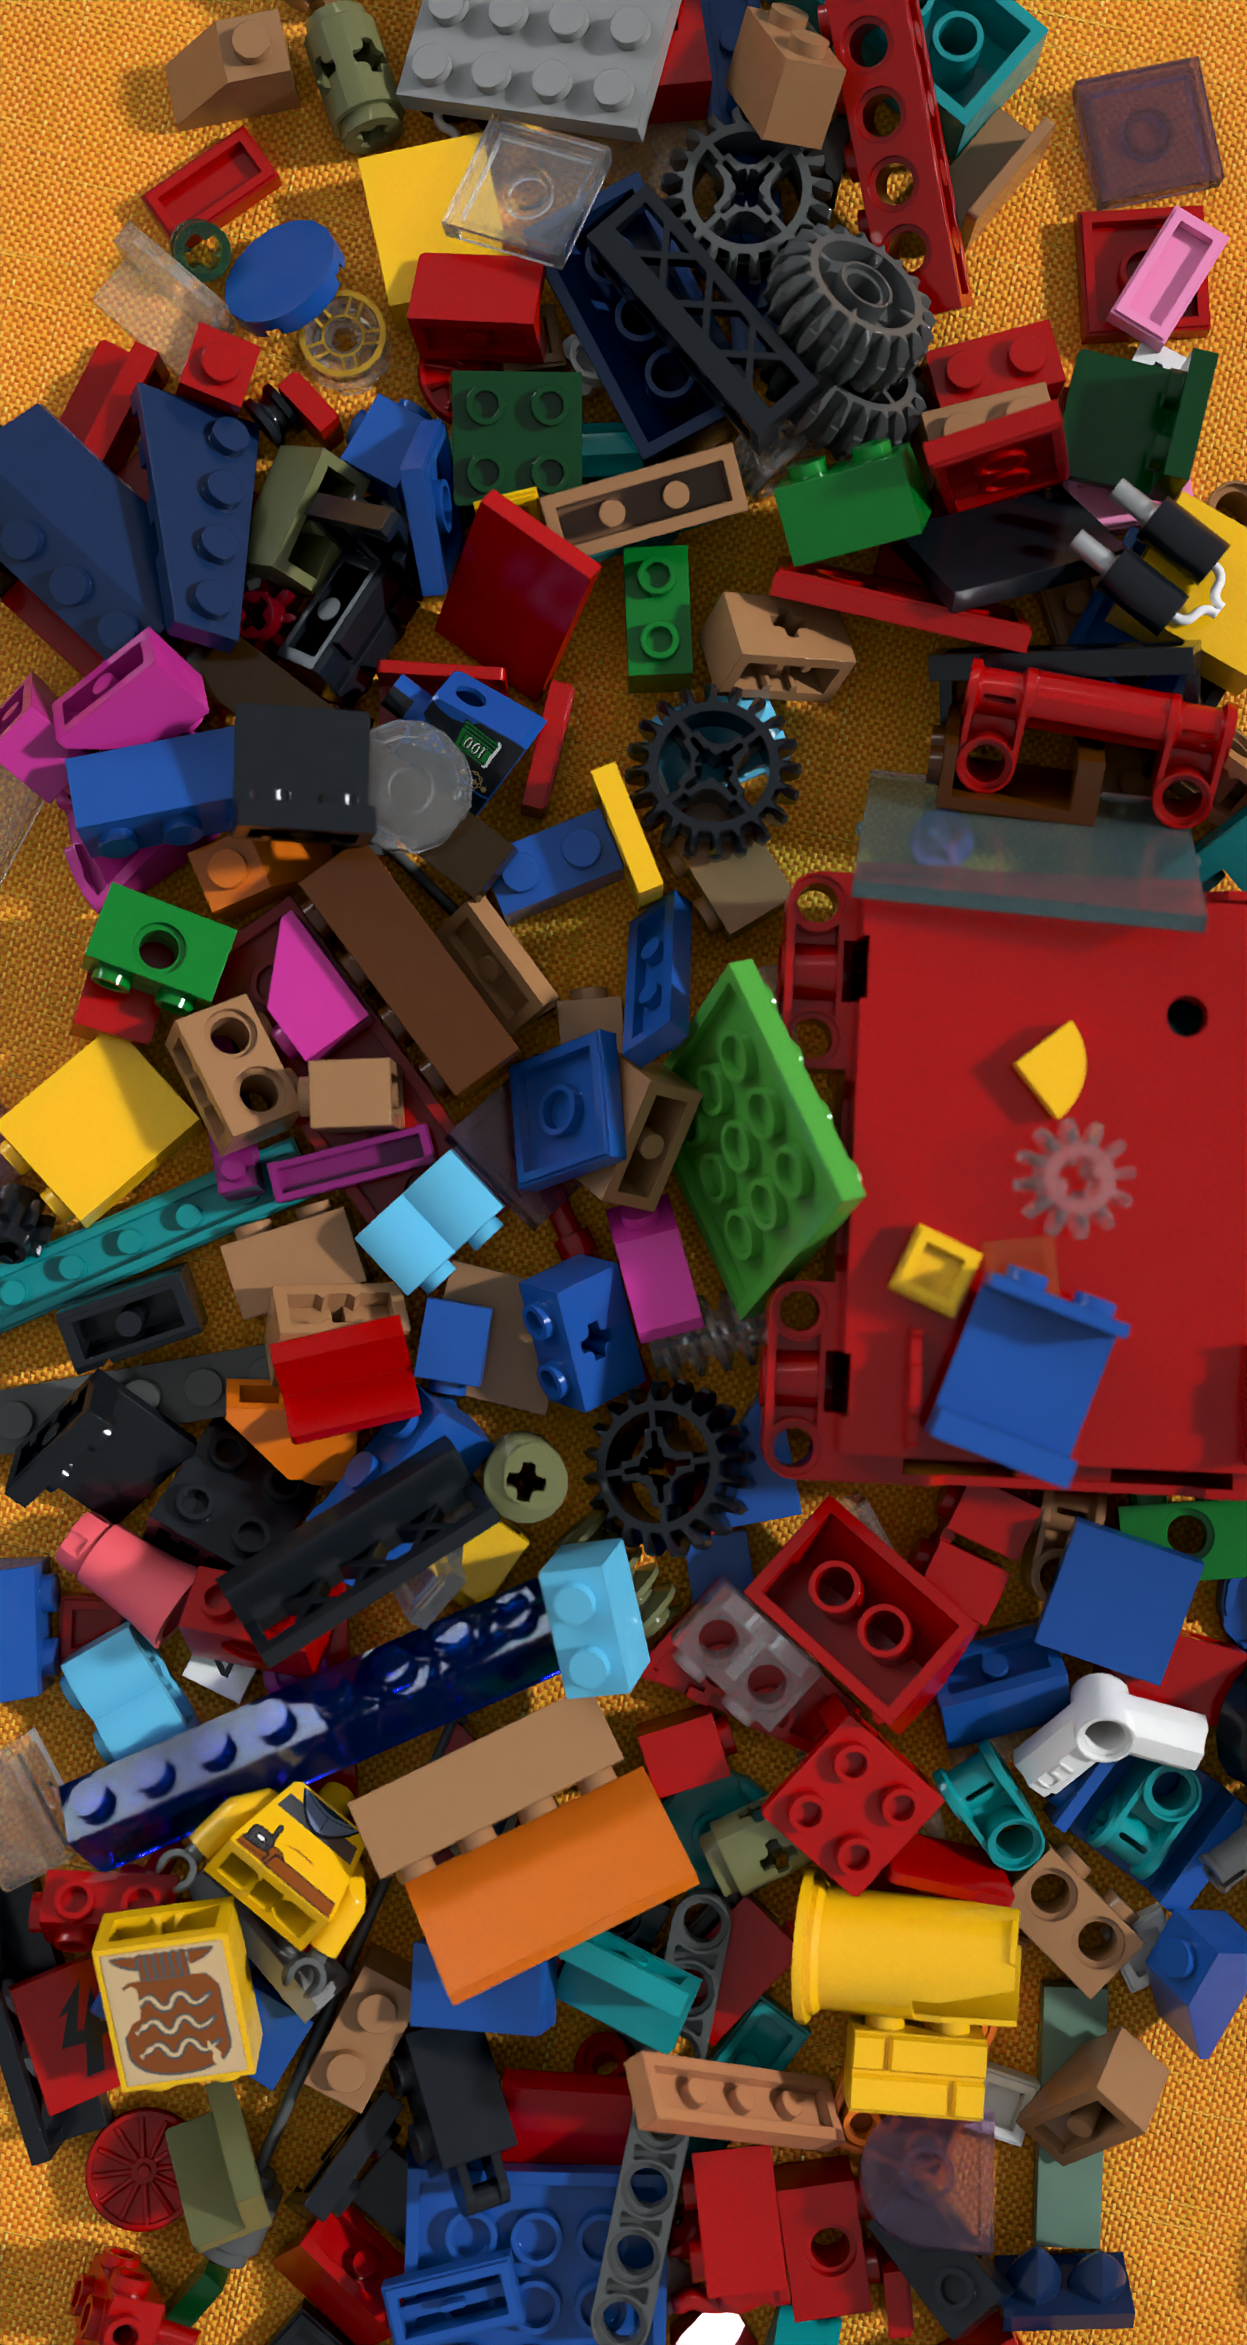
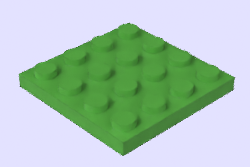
[664,959,866,1321]

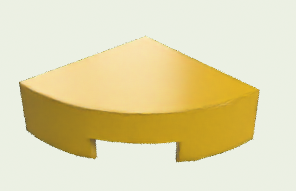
[1012,1020,1086,1120]

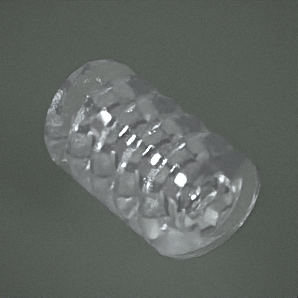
[649,1289,765,1383]

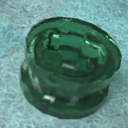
[169,218,231,282]

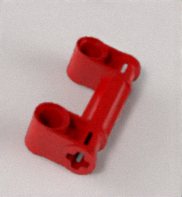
[956,657,1238,829]

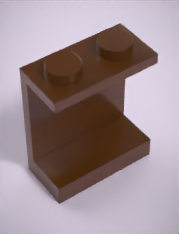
[926,705,1106,827]

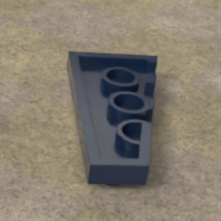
[130,382,260,653]

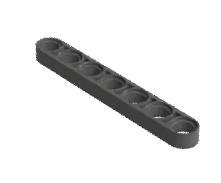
[591,1888,733,2345]

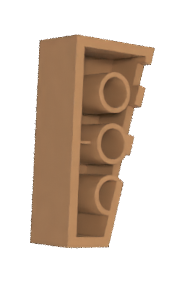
[347,1697,624,1886]

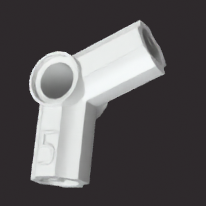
[1013,1673,1208,1797]

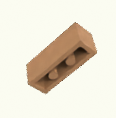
[539,443,749,556]

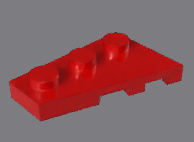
[641,1576,861,1753]

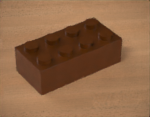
[298,845,525,1104]

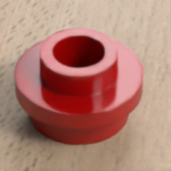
[573,2032,636,2076]

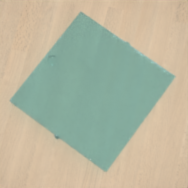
[852,770,1208,933]

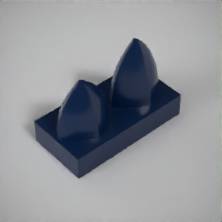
[994,2245,1135,2332]

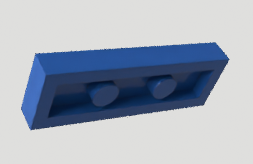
[622,889,692,1068]

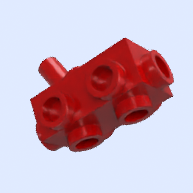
[29,1835,193,1953]
[70,2246,202,2345]

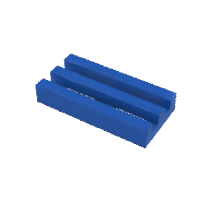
[381,2247,526,2345]

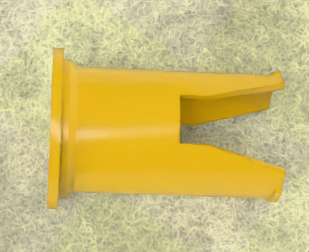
[791,1866,1022,2027]

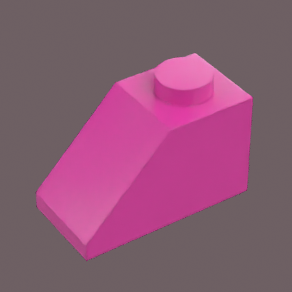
[51,626,209,750]
[0,671,92,804]
[267,910,376,1062]
[606,1193,704,1344]

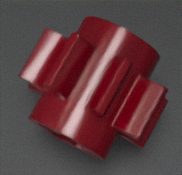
[239,579,304,663]

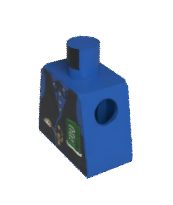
[380,671,548,817]

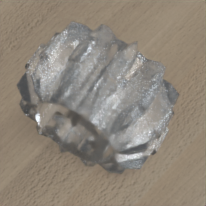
[1012,1118,1136,1239]

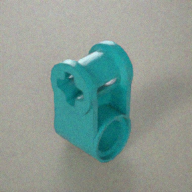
[932,1738,1045,1871]
[1085,1757,1202,1880]

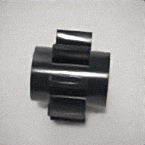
[0,1184,56,1264]

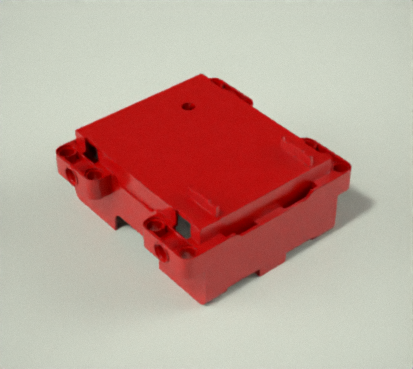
[759,871,1247,1501]

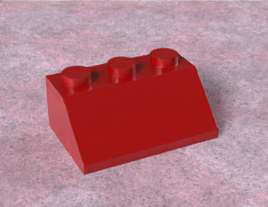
[743,1495,980,1736]

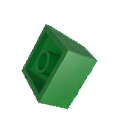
[773,438,934,567]

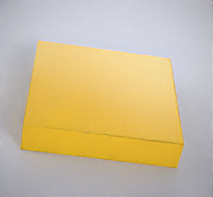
[591,762,664,912]

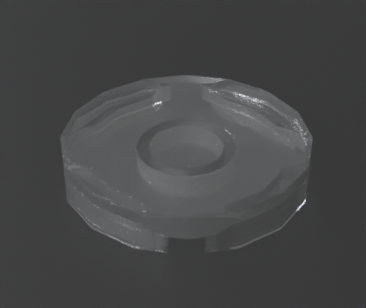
[368,720,473,854]

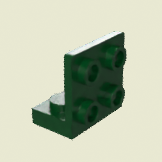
[1062,348,1219,502]
[448,370,582,507]

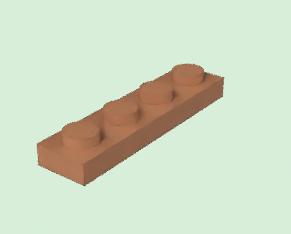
[624,2051,846,2152]

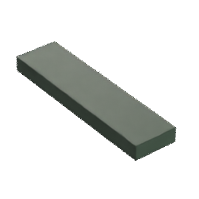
[1032,1980,1108,2249]

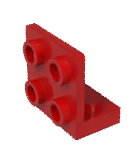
[761,1693,945,1897]

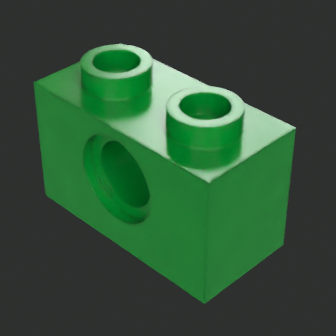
[623,545,693,694]
[81,882,238,1017]
[1115,1494,1247,1581]

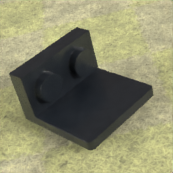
[232,703,377,847]
[4,1368,197,1525]
[143,1417,321,1571]

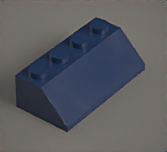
[524,171,753,464]
[0,403,184,660]

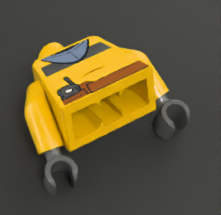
[156,1781,366,1999]

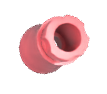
[55,1511,198,1649]

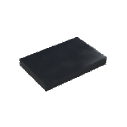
[891,487,1127,613]

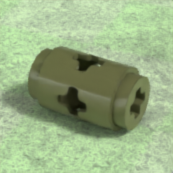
[304,0,405,154]
[698,1792,813,1897]

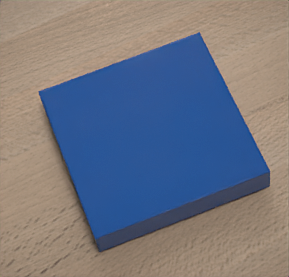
[399,419,466,596]
[509,1029,627,1192]
[1032,1516,1204,1686]

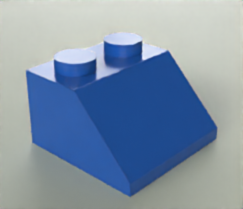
[0,1556,62,1703]

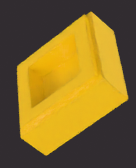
[887,1223,984,1319]

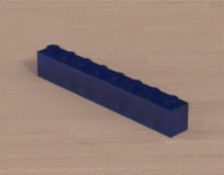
[59,1577,561,1872]

